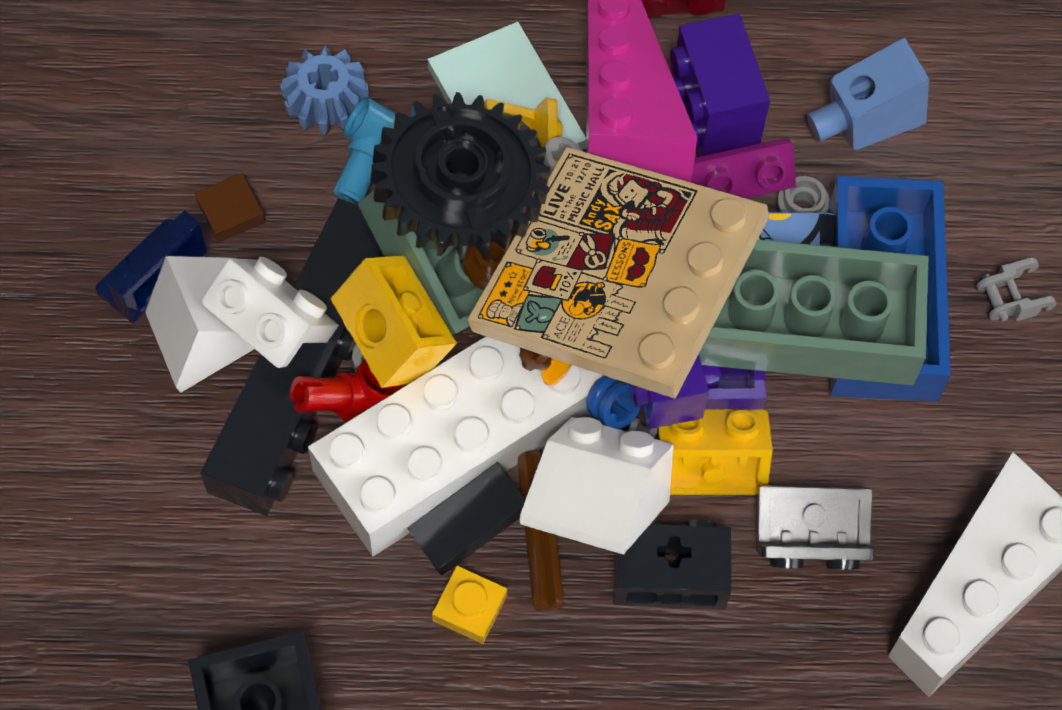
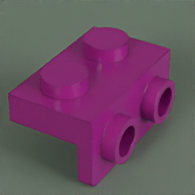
[692,138,796,198]

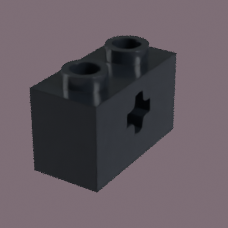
[614,519,731,610]

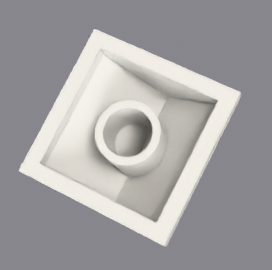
[145,256,254,392]

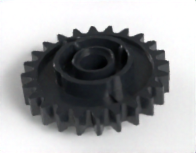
[370,92,550,259]

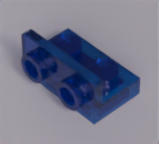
[95,210,207,324]

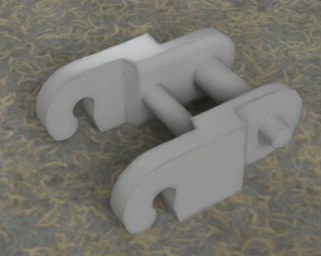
[976,258,1057,321]

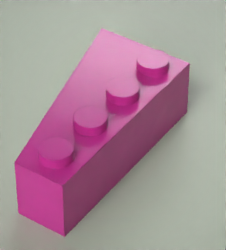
[586,0,697,183]

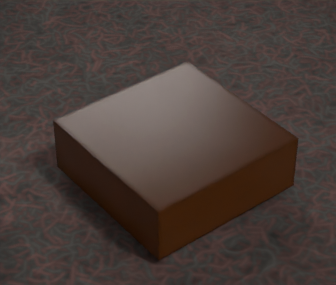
[194,173,265,243]

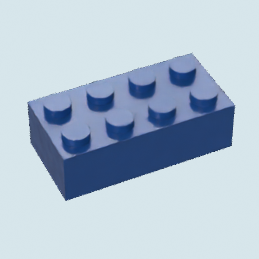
[828,176,951,402]

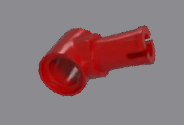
[290,360,404,423]

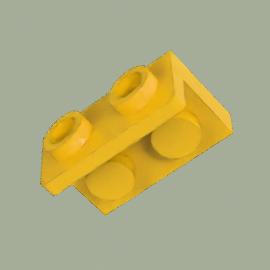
[658,409,773,495]

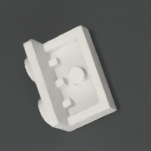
[202,257,339,368]

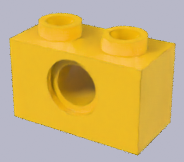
[330,255,457,388]

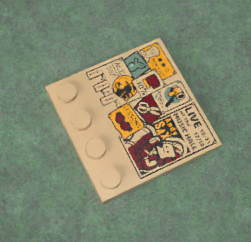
[467,147,769,399]

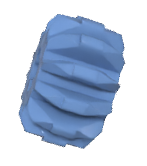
[281,45,369,136]

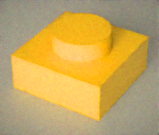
[432,566,508,644]

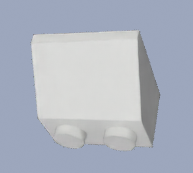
[520,417,674,555]

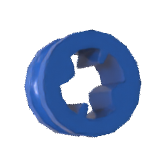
[586,375,641,429]

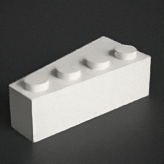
[888,452,1062,697]

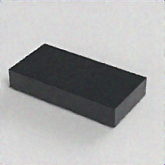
[407,462,525,576]

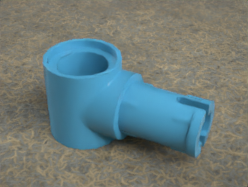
[332,97,396,205]

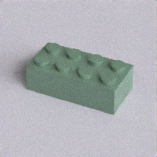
[699,240,929,386]

